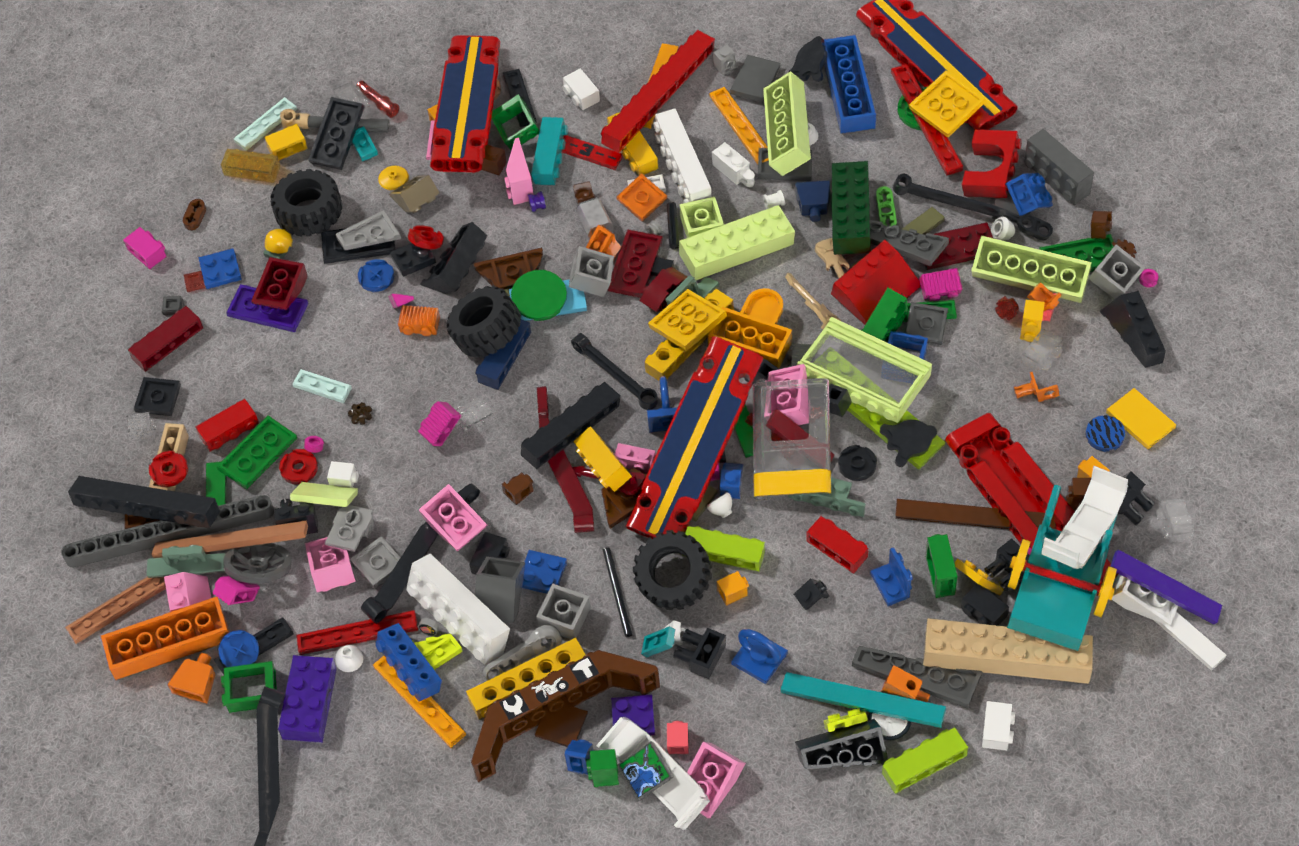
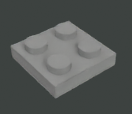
[350,536,401,589]

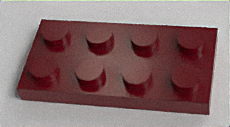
[925,222,994,270]
[607,229,663,298]

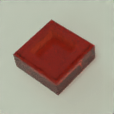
[184,271,205,292]

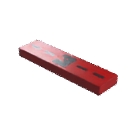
[562,135,623,170]

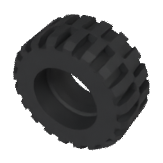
[270,169,342,237]
[447,286,521,357]
[633,530,712,610]

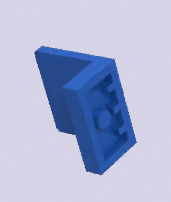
[1006,173,1053,216]
[870,547,913,606]

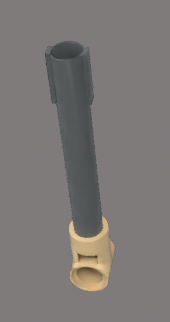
[280,109,389,133]

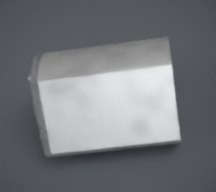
[576,197,614,240]

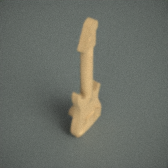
[815,238,850,278]
[785,273,841,329]

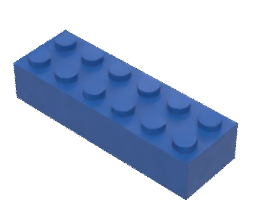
[824,35,876,134]

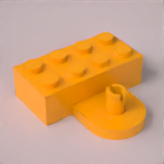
[708,288,792,368]

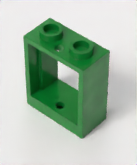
[492,94,540,151]
[925,534,958,598]
[221,661,277,713]

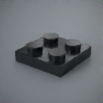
[389,243,436,277]
[134,377,181,416]

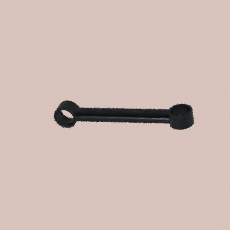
[571,333,658,410]

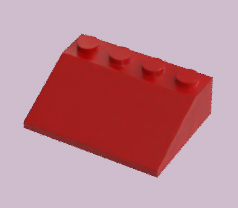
[831,240,921,325]

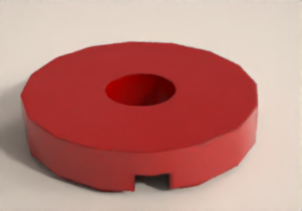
[408,225,444,249]
[279,449,318,484]
[148,451,188,487]

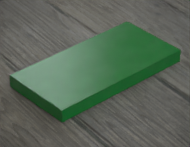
[1039,234,1114,272]
[217,415,297,490]

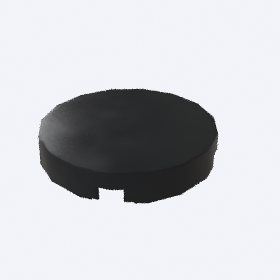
[838,445,877,481]

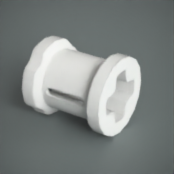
[763,190,785,209]

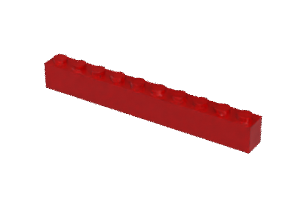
[601,30,715,153]

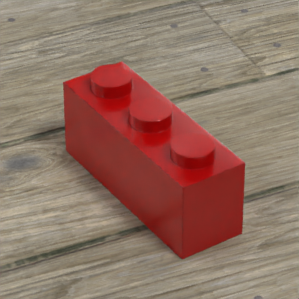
[195,398,259,452]
[806,516,869,574]

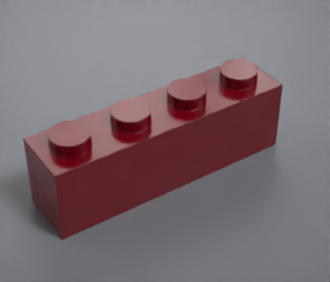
[128,306,203,372]

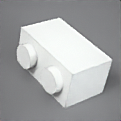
[562,68,600,111]
[982,701,1015,751]

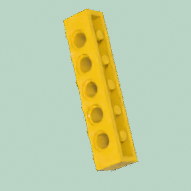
[645,289,734,381]
[466,638,585,719]

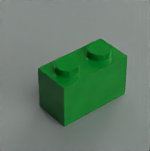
[586,749,619,787]

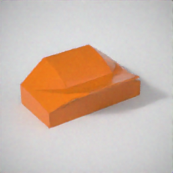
[586,225,621,261]

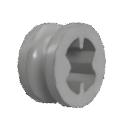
[645,220,663,235]

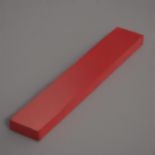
[296,610,418,655]

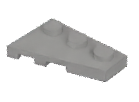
[336,210,401,250]

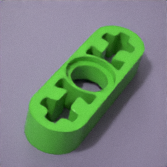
[876,186,897,226]

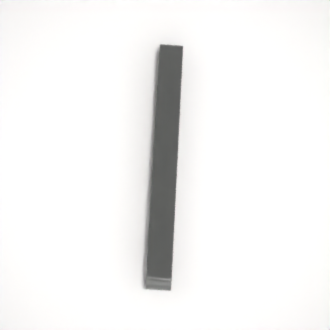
[61,495,274,568]

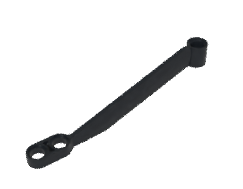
[892,173,1053,240]
[361,483,480,623]
[254,686,284,846]

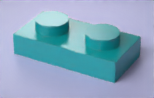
[352,126,378,162]
[641,626,676,657]

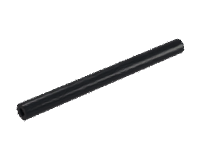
[603,548,633,637]

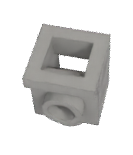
[713,45,738,76]

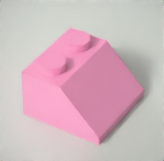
[164,572,212,612]

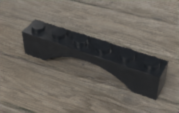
[745,359,852,417]

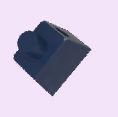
[795,180,830,222]

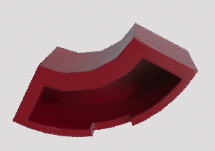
[639,267,687,312]

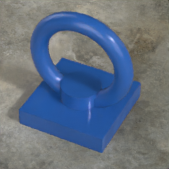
[647,376,678,433]
[731,629,788,684]

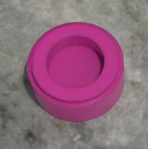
[1139,269,1159,287]
[304,436,324,453]

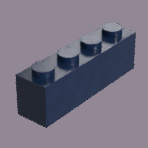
[475,319,531,390]

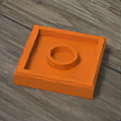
[616,173,667,222]

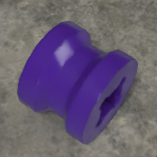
[527,191,546,212]

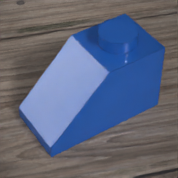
[720,463,743,499]
[565,739,594,774]

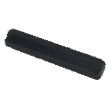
[667,202,679,249]

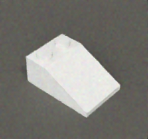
[1112,574,1178,626]

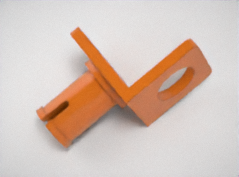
[1014,372,1060,402]

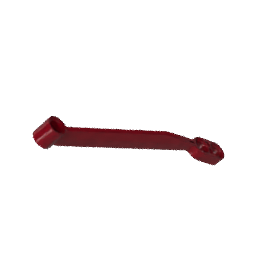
[537,386,594,533]

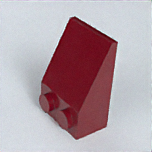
[251,257,308,310]

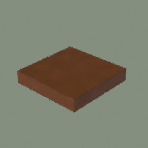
[535,704,588,747]

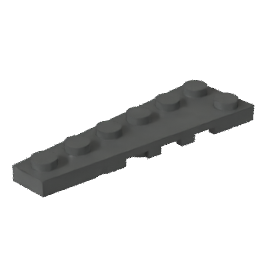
[870,220,949,266]
[852,646,982,709]

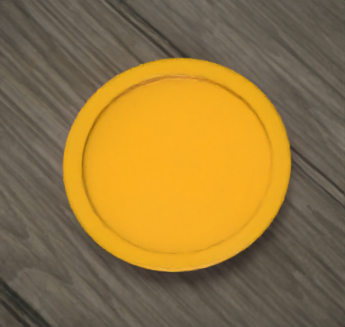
[378,166,409,190]

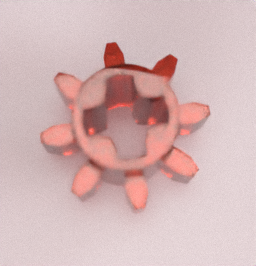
[995,296,1019,321]

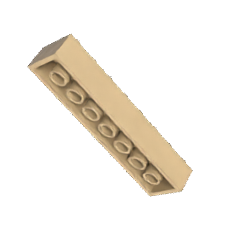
[923,618,1093,684]

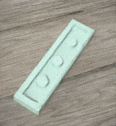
[234,97,297,151]

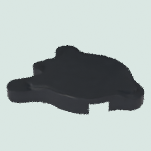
[788,36,828,82]
[880,420,937,467]

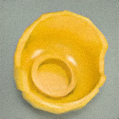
[264,229,293,254]

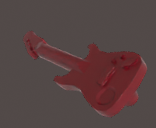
[572,466,646,495]

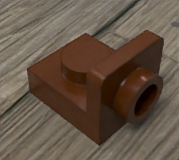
[573,181,596,206]

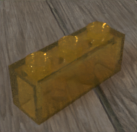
[221,148,281,183]

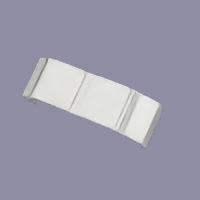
[1041,466,1128,569]
[596,717,710,830]

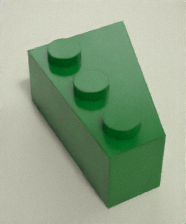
[861,288,908,358]

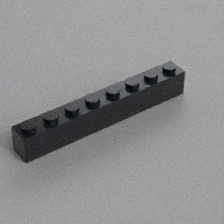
[68,476,220,528]

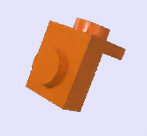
[1027,282,1061,312]

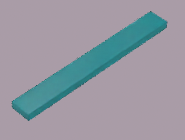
[780,672,946,728]

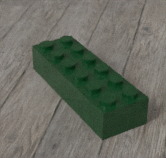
[832,161,871,255]

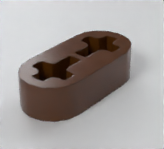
[182,199,206,231]

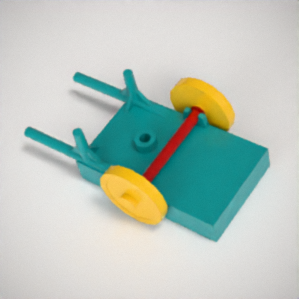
[1007,485,1117,651]

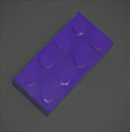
[278,655,337,743]

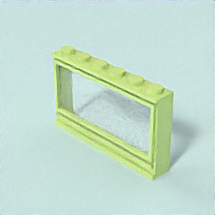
[797,317,932,423]

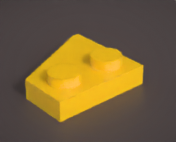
[954,558,1004,596]

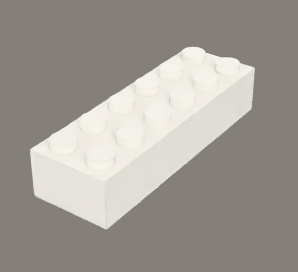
[653,109,712,203]
[406,554,510,666]

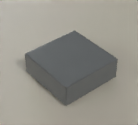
[162,296,183,315]

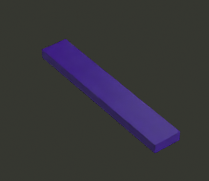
[1110,550,1223,624]

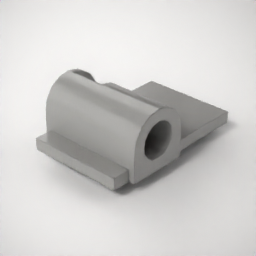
[325,505,374,552]

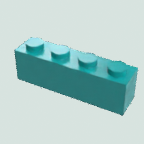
[531,117,568,185]

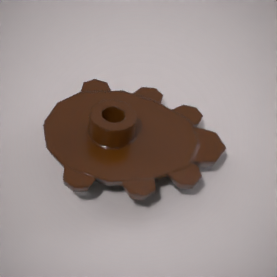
[1112,239,1137,258]

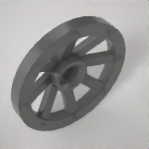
[223,543,292,584]

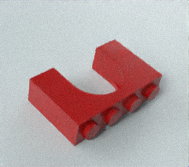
[962,129,1022,198]

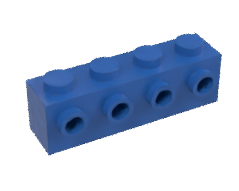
[376,623,442,701]

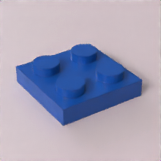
[198,248,242,289]
[522,550,567,594]

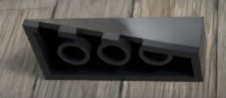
[420,222,488,294]
[1100,291,1166,368]
[795,719,888,769]

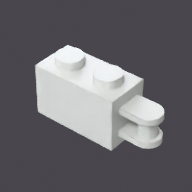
[712,142,755,187]

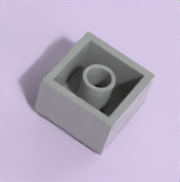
[1088,245,1146,299]
[569,246,614,297]
[536,583,591,640]

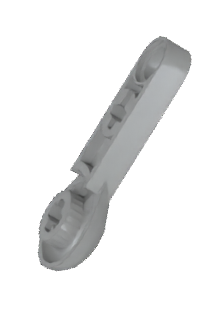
[483,625,562,681]

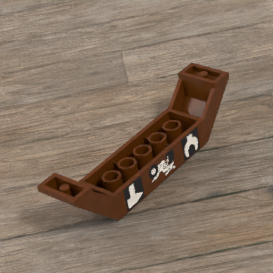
[471,650,660,782]

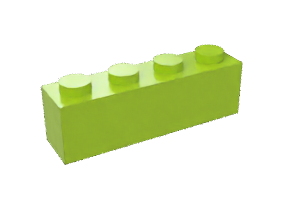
[682,526,765,572]
[882,727,968,794]

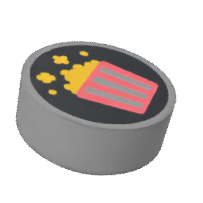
[418,618,439,636]

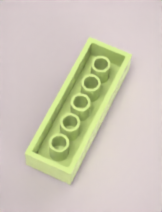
[763,71,811,176]
[679,205,795,280]
[971,236,1091,303]

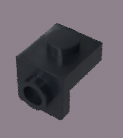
[793,578,829,610]

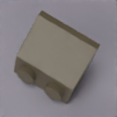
[389,175,439,213]

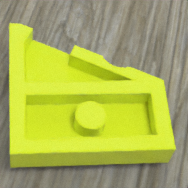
[412,634,463,670]
[823,709,868,732]

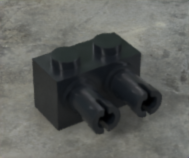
[1117,471,1155,526]
[275,499,318,535]
[984,538,1030,592]
[673,628,726,679]

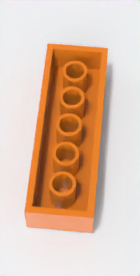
[101,597,230,680]

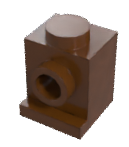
[1091,211,1112,239]
[502,472,533,505]

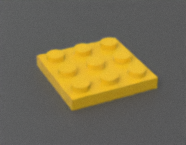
[909,71,985,137]
[648,289,727,351]

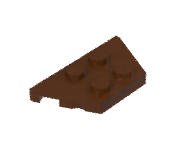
[474,247,543,290]
[601,468,650,529]

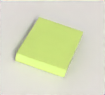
[290,482,358,507]

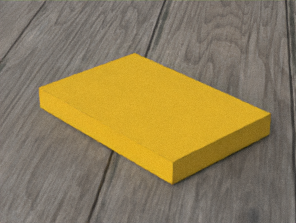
[1106,388,1176,450]

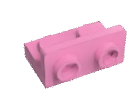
[614,443,656,473]

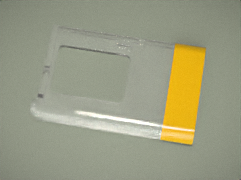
[753,378,831,500]

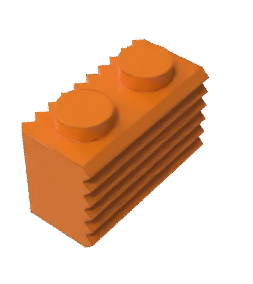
[398,305,440,336]

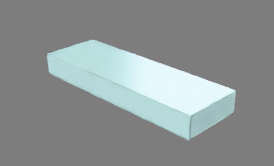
[293,369,352,403]

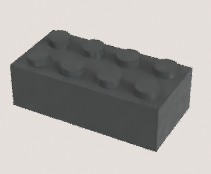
[1024,129,1094,205]

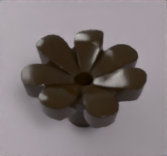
[348,402,372,425]

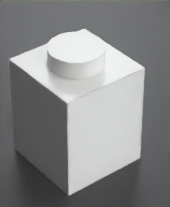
[327,461,359,487]

